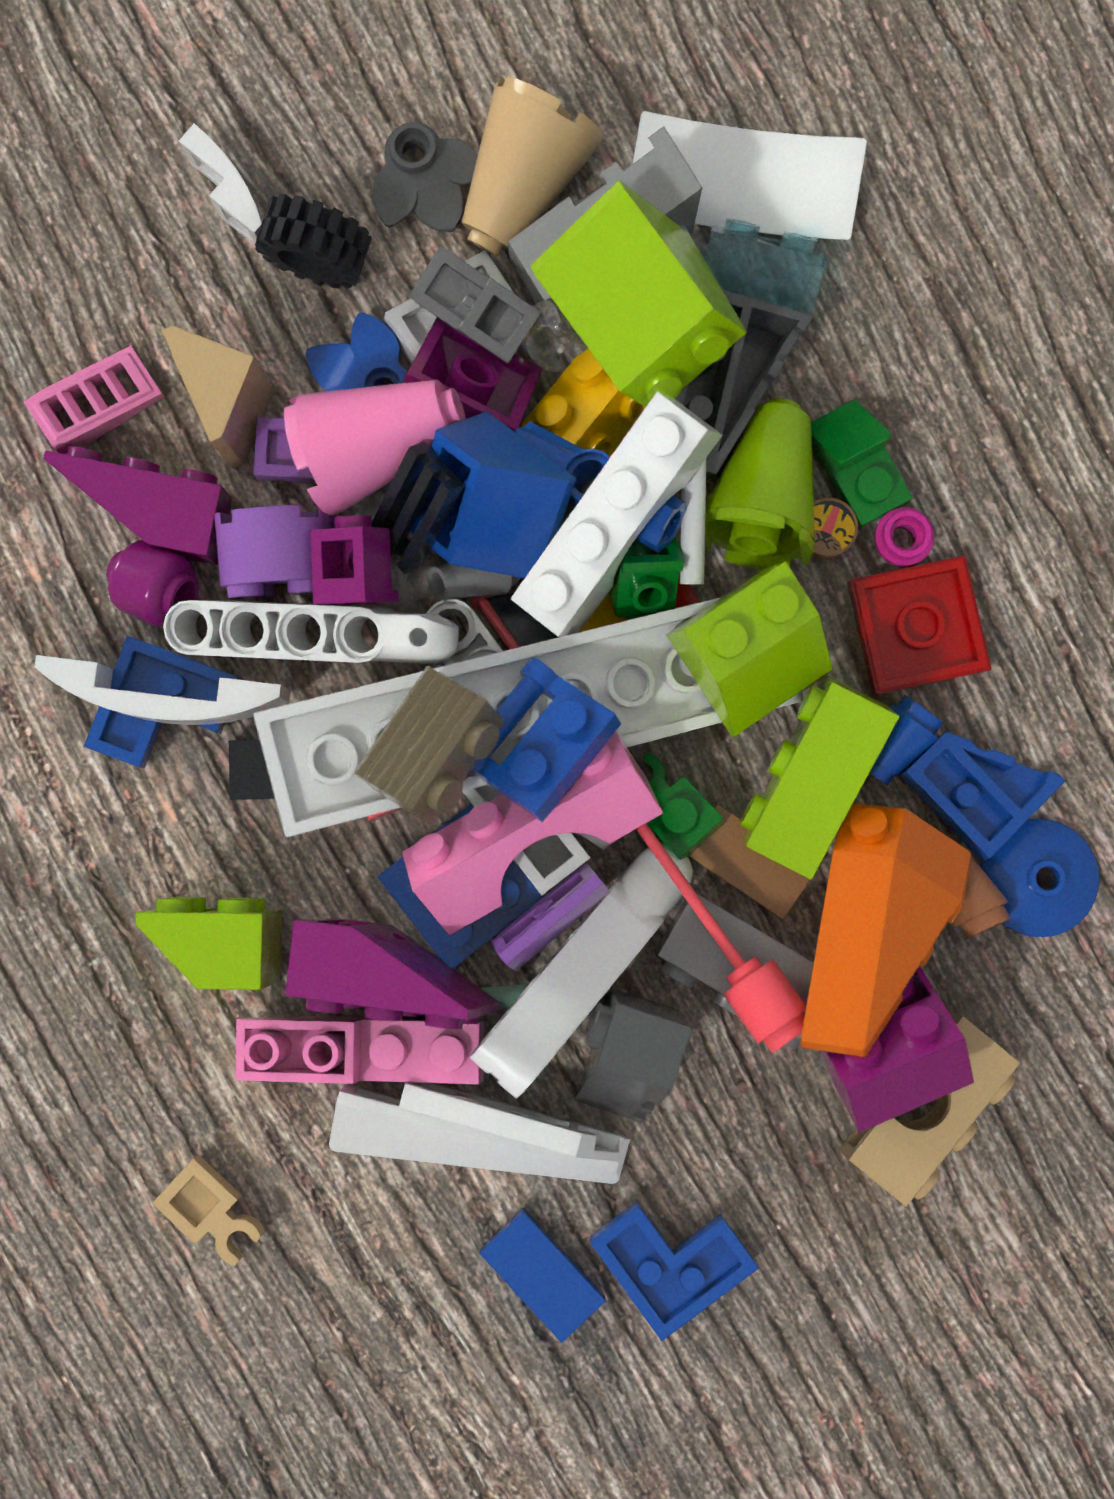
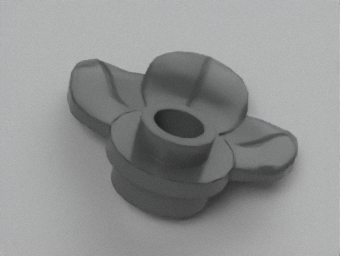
[373,122,478,233]

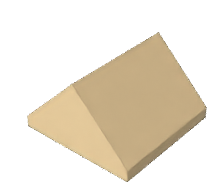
[161,325,274,469]

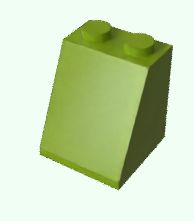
[530,180,747,407]

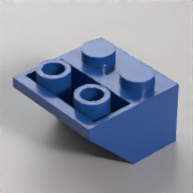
[410,412,576,578]

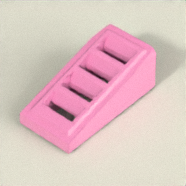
[24,346,164,454]

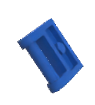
[471,657,621,823]

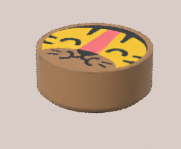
[812,498,858,560]

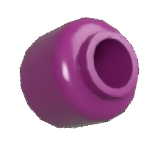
[106,539,199,626]

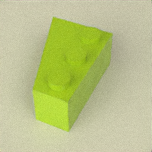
[739,674,900,880]

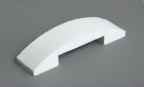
[35,655,290,725]

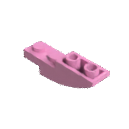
[235,1016,484,1084]

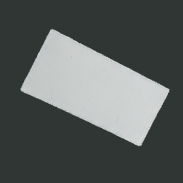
[633,111,867,240]

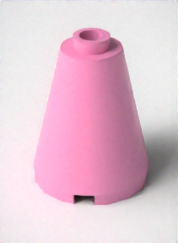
[284,380,466,516]

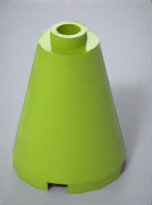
[705,398,815,570]

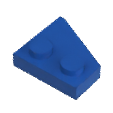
[899,732,1065,861]

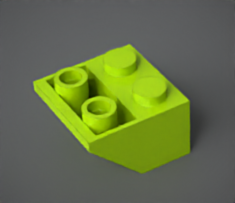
[135,897,282,990]

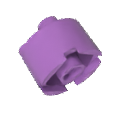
[214,505,336,599]

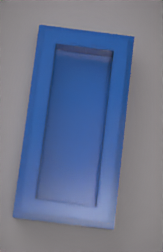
[479,1208,606,1343]

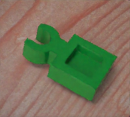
[643,753,727,860]

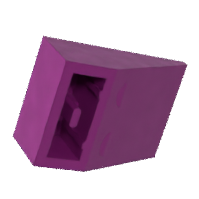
[285,918,499,1029]

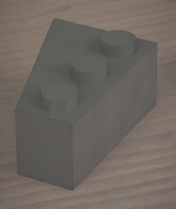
[675,289,813,481]
[574,987,692,1123]

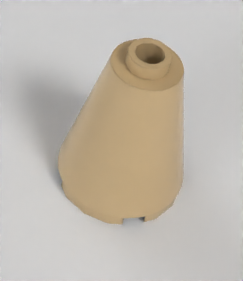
[462,76,605,257]

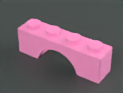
[402,731,663,936]

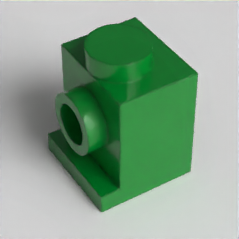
[608,537,684,620]

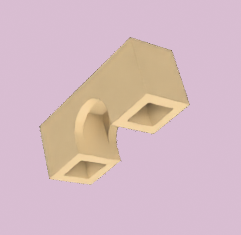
[839,1011,1020,1207]

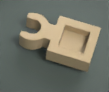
[152,1154,265,1266]

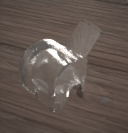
[516,301,588,372]

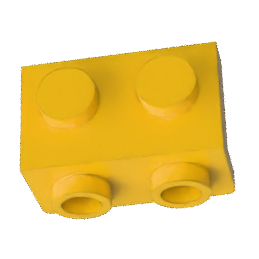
[519,345,646,457]

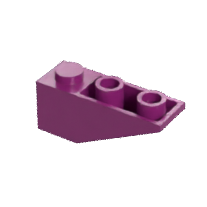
[43,446,232,565]

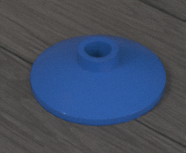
[980,819,1099,937]

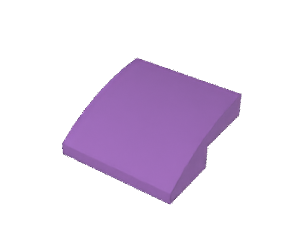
[491,862,610,971]

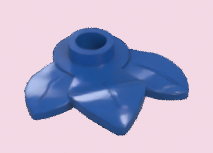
[305,312,407,392]

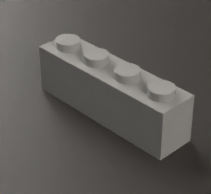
[655,894,827,1069]

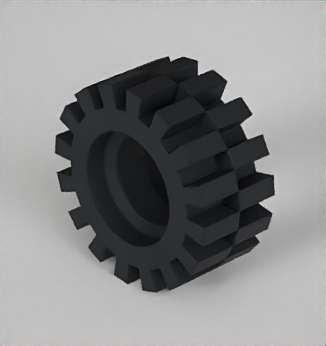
[255,194,372,289]

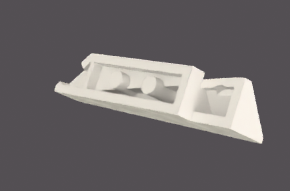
[329,1082,630,1184]

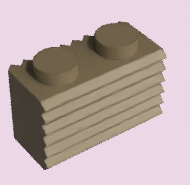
[354,666,503,826]

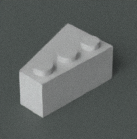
[508,126,703,320]

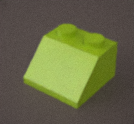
[666,561,833,737]

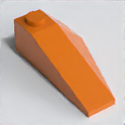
[800,803,972,1057]

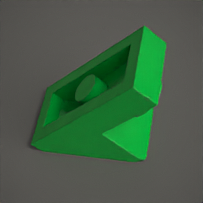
[811,399,913,530]

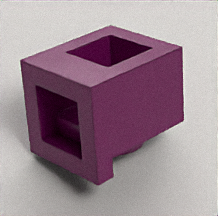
[310,516,399,605]

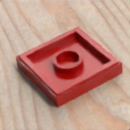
[847,555,992,696]

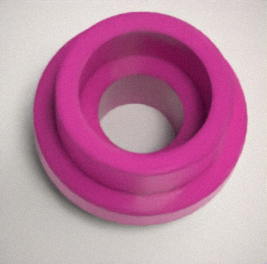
[874,507,934,567]

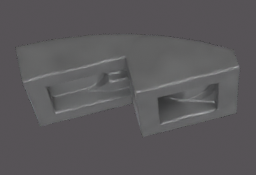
[408,245,541,364]

